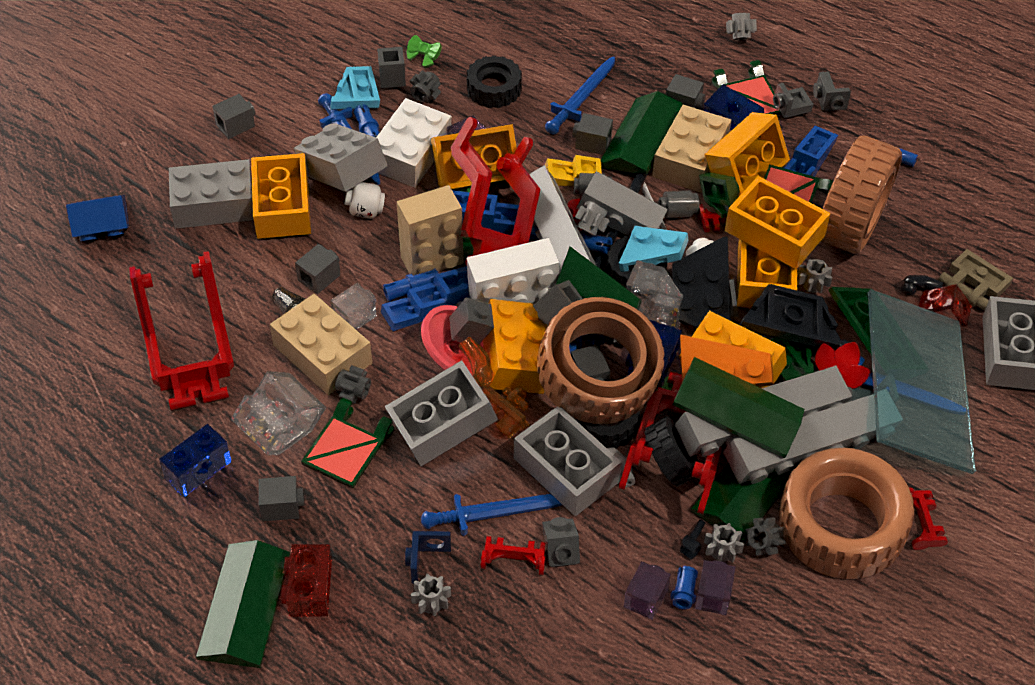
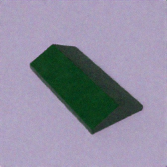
[601,91,683,174]
[828,286,927,383]
[672,357,805,458]
[691,463,798,543]
[196,540,291,668]

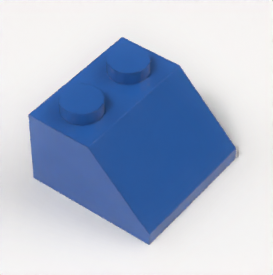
[66,194,129,241]

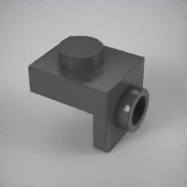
[813,71,851,111]
[773,83,814,118]
[542,517,580,567]

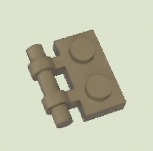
[938,249,1013,311]

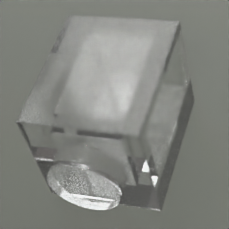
[330,283,377,330]

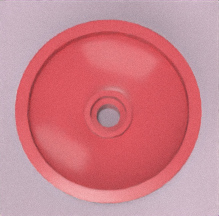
[421,305,487,380]

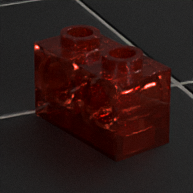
[281,544,333,617]

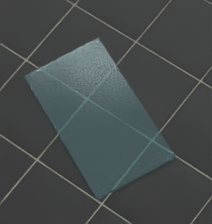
[868,289,976,474]

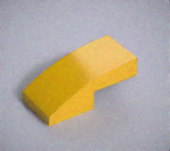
[545,155,602,186]

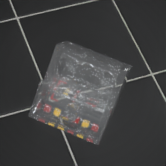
[626,260,683,344]
[231,371,326,455]

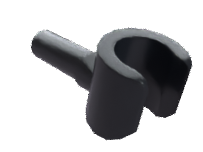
[680,520,705,560]

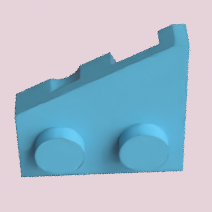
[330,66,380,109]
[619,226,689,272]

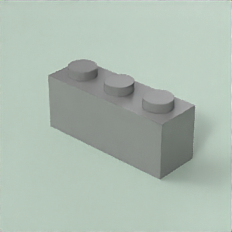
[576,171,668,236]

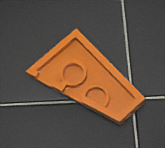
[680,335,774,387]

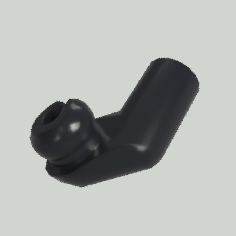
[901,275,944,295]

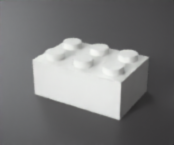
[376,98,452,188]
[466,238,559,304]

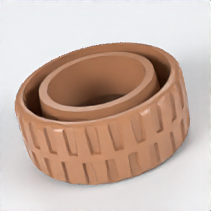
[821,135,902,254]
[537,297,664,424]
[779,448,914,579]

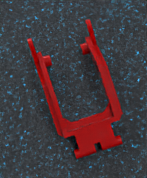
[451,117,540,265]
[129,251,234,410]
[619,371,722,514]

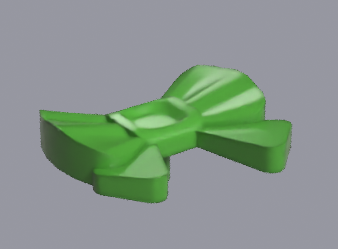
[406,35,442,68]

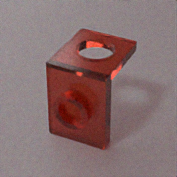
[917,284,972,327]

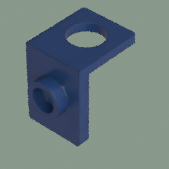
[405,531,451,584]

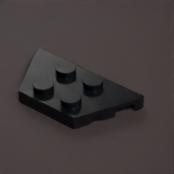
[672,236,731,329]
[739,284,848,351]

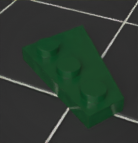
[556,246,642,310]

